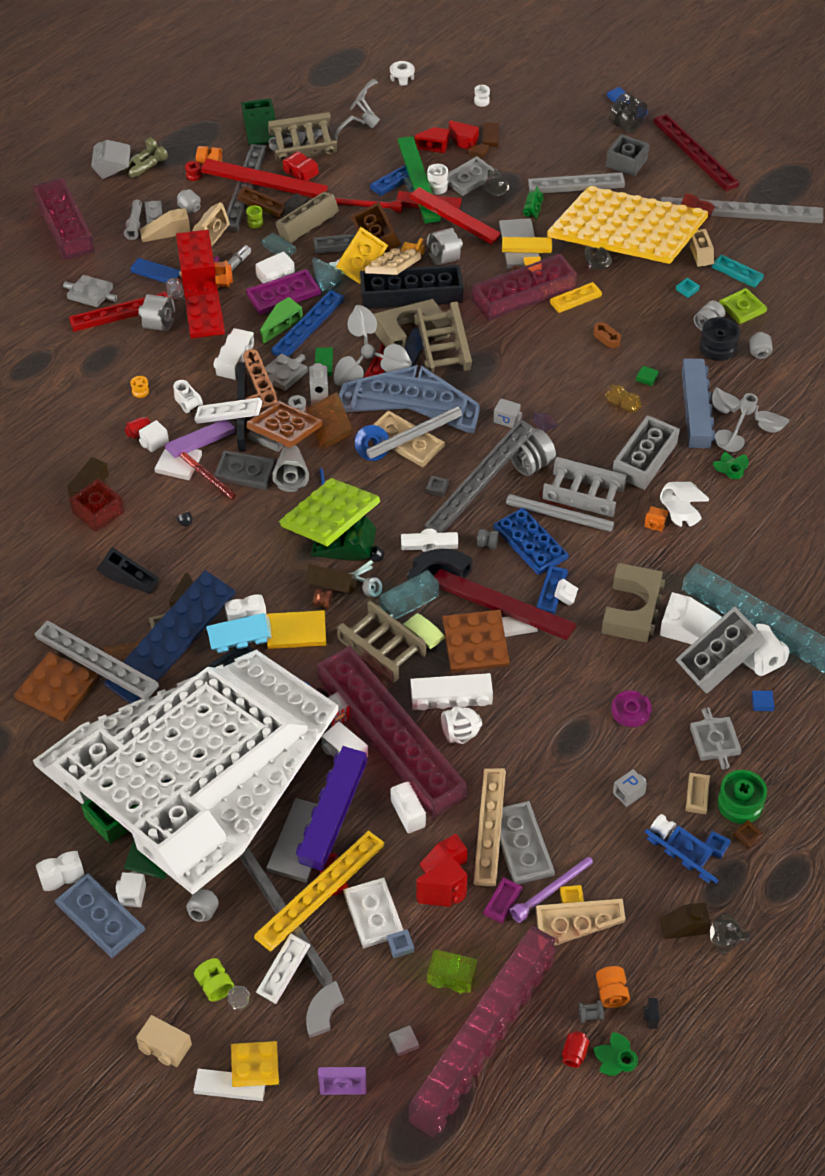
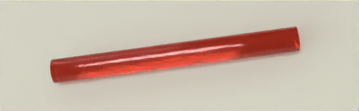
[180,452,236,500]

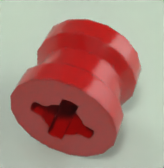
[185,161,202,181]

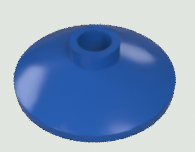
[354,425,389,461]

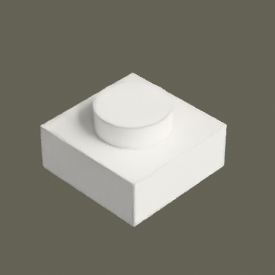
[554,579,578,606]

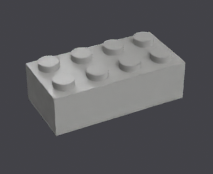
[613,415,680,490]
[675,606,767,694]

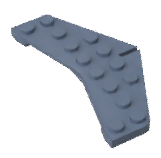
[335,365,480,433]

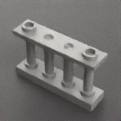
[542,457,627,517]

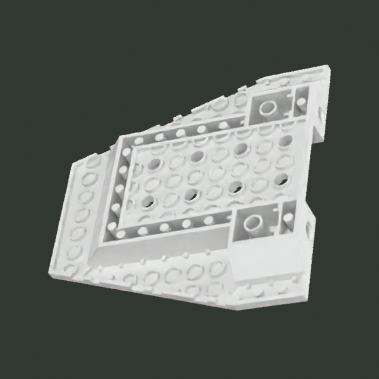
[33,650,339,894]

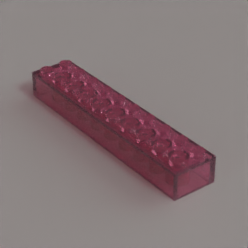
[317,646,467,818]
[409,925,556,1138]

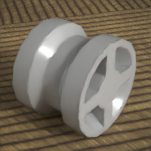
[288,395,307,413]

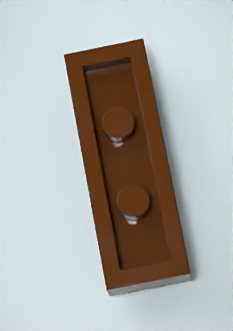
[237,186,287,219]

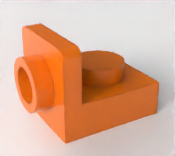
[644,506,669,532]

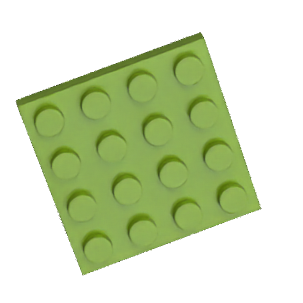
[279,478,381,546]

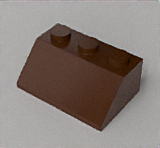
[351,202,401,252]

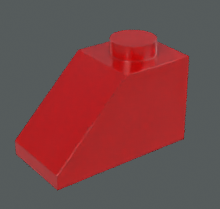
[449,120,479,150]
[415,127,449,153]
[420,834,468,873]

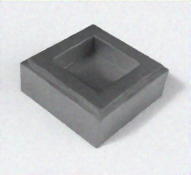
[426,476,449,497]

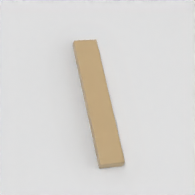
[474,768,506,886]

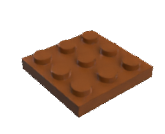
[247,401,322,448]
[442,610,510,673]
[14,652,99,722]

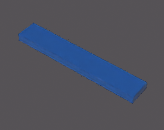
[271,290,344,357]

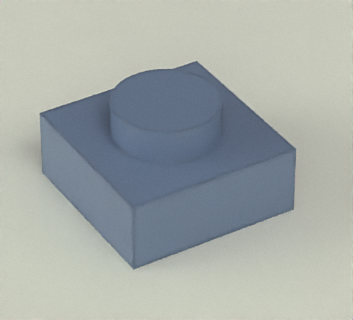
[387,929,414,959]

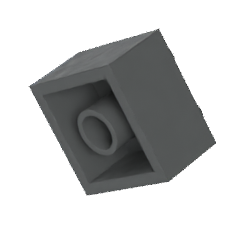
[606,134,649,177]

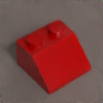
[416,856,467,907]

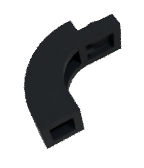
[407,548,473,590]

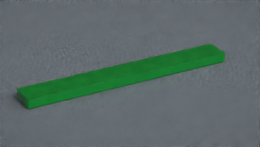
[398,136,440,224]

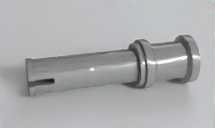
[124,200,143,240]

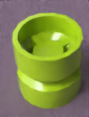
[194,958,234,1002]

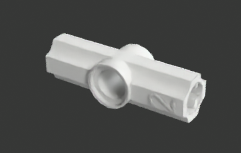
[401,529,458,552]

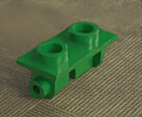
[523,186,544,219]

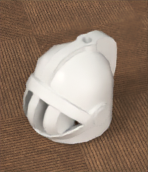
[441,707,482,744]

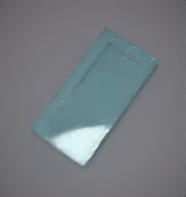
[261,233,296,256]

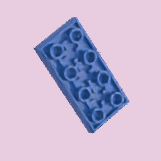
[493,508,569,575]

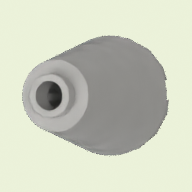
[272,445,309,492]

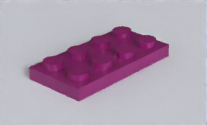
[246,269,321,315]

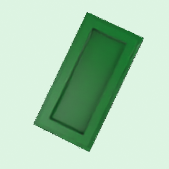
[315,347,333,376]

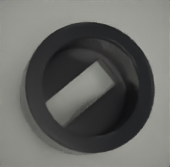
[176,511,193,527]
[369,545,384,562]

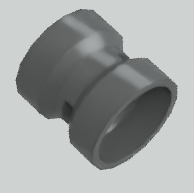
[477,529,499,550]

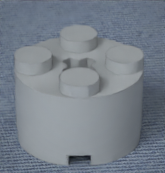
[427,228,463,265]
[139,294,175,331]

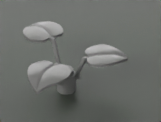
[334,78,380,141]
[334,305,412,386]
[711,387,790,452]

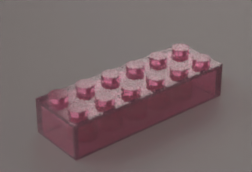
[32,178,95,260]
[472,254,577,321]

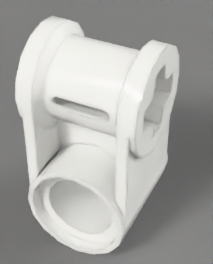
[173,380,203,413]

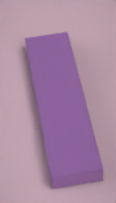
[165,420,236,458]

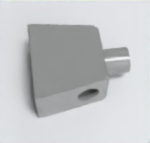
[309,363,329,407]

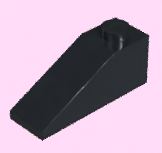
[96,547,160,594]

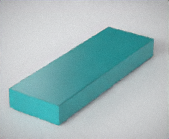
[712,254,764,288]

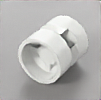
[427,164,448,195]

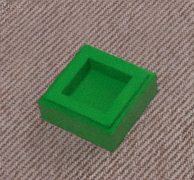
[636,366,659,387]

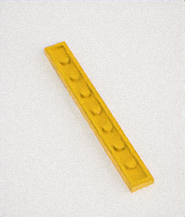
[254,830,385,952]

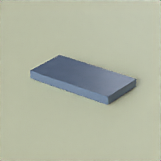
[55,873,145,958]

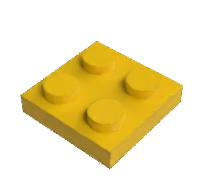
[231,1041,279,1087]

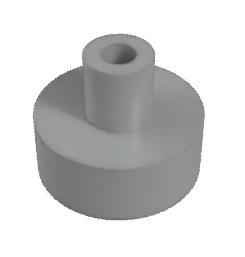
[362,577,382,597]

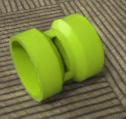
[246,205,263,229]

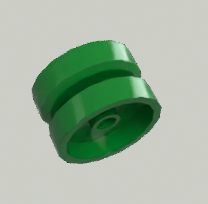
[717,769,767,824]

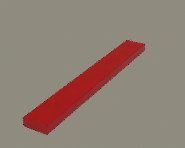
[201,158,328,198]

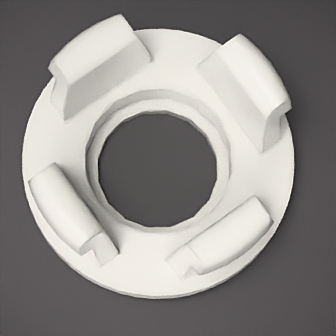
[390,61,415,86]

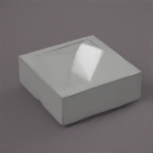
[389,1025,419,1057]

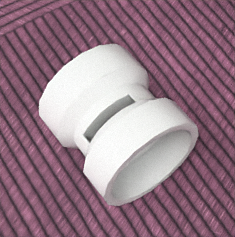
[474,85,490,107]

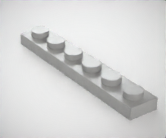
[528,173,625,193]

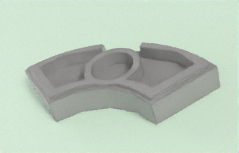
[306,981,344,1038]

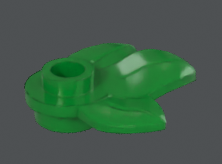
[713,452,749,479]
[593,1032,638,1076]

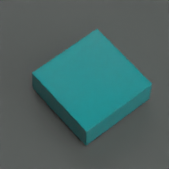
[676,278,700,298]

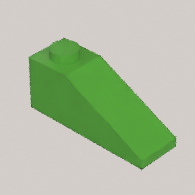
[260,297,303,344]

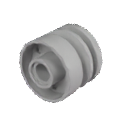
[510,428,556,476]

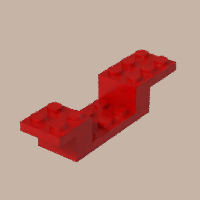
[176,229,225,339]

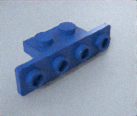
[645,825,719,884]

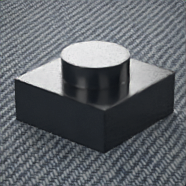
[643,998,659,1029]

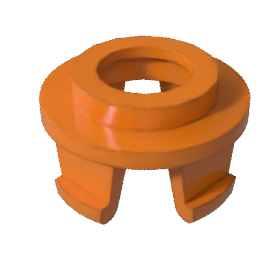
[214,260,233,288]

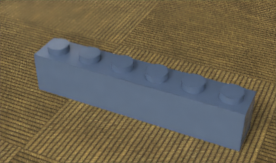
[682,359,715,448]

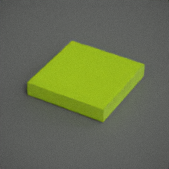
[719,288,767,324]

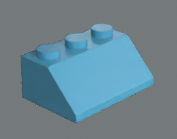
[207,613,272,653]

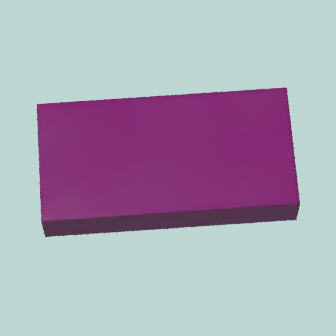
[483,877,522,924]

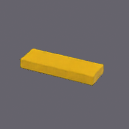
[502,237,552,253]
[550,282,602,313]

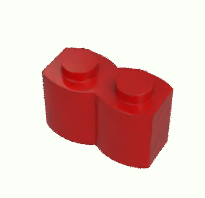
[283,151,319,181]

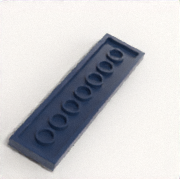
[104,570,236,704]

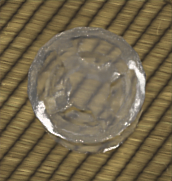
[166,278,184,299]

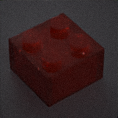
[69,478,125,532]

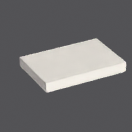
[343,878,403,948]

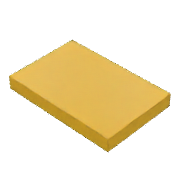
[335,227,388,284]
[267,610,326,649]

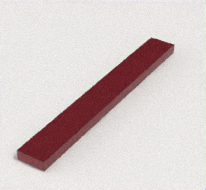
[653,113,740,192]
[431,569,576,640]

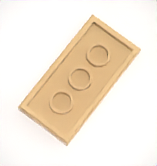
[373,410,445,467]

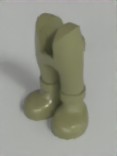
[123,137,168,178]

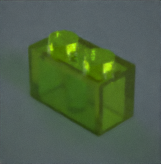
[427,949,477,993]

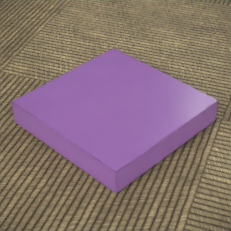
[318,1067,367,1095]

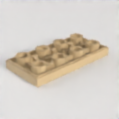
[365,248,421,275]

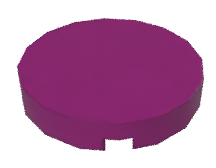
[611,690,652,727]

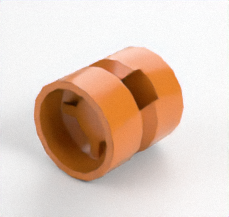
[196,146,222,167]
[596,966,630,1008]

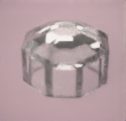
[228,986,250,1009]

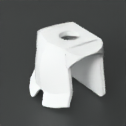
[660,482,709,527]
[742,624,789,676]

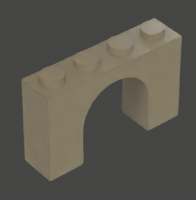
[373,299,452,349]
[602,563,665,643]

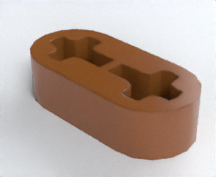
[593,322,621,348]

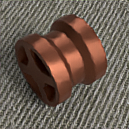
[313,588,333,609]

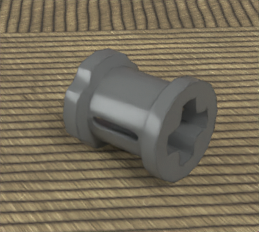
[578,1000,604,1023]

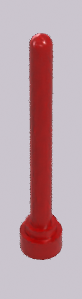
[335,198,403,213]

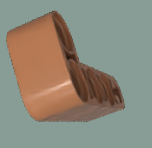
[243,349,278,419]

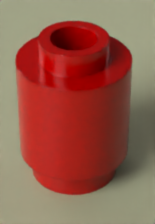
[124,417,151,440]
[562,1031,590,1068]

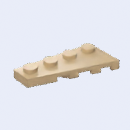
[536,899,626,950]

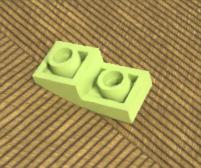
[403,613,445,649]

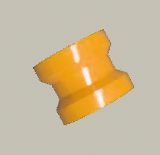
[130,376,149,398]

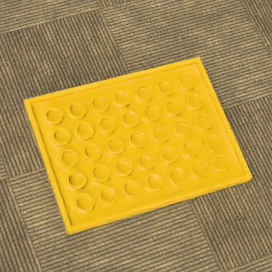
[548,186,708,264]

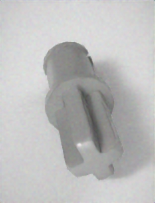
[228,245,251,271]

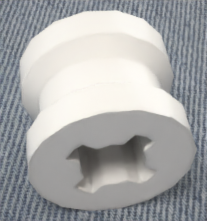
[650,814,676,841]

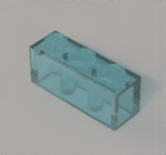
[380,570,439,620]

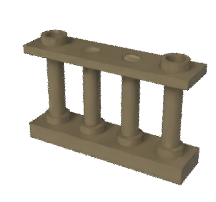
[268,112,337,162]
[414,302,472,374]
[337,601,426,683]

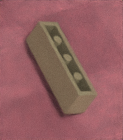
[275,192,339,243]

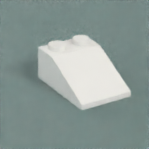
[660,592,722,644]

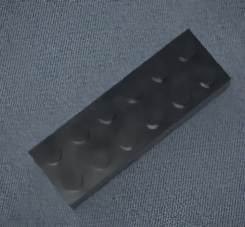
[360,265,463,309]

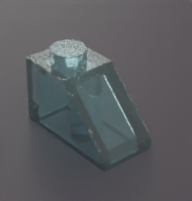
[312,258,342,293]

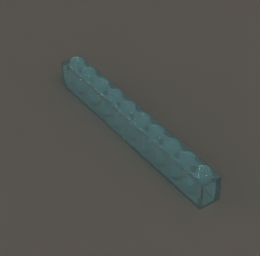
[682,563,825,673]

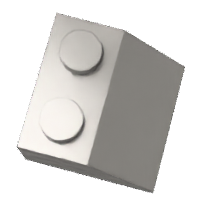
[91,140,131,179]

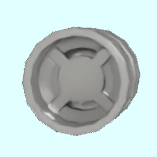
[693,300,725,331]

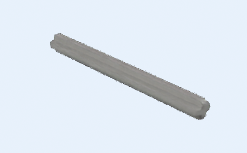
[366,407,462,459]
[506,494,614,532]

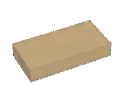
[685,773,710,814]

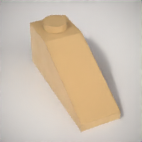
[139,208,190,242]

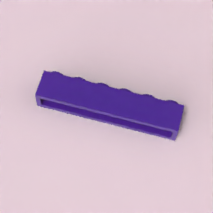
[296,746,367,871]

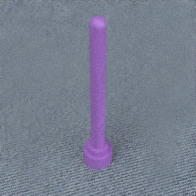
[509,857,593,923]

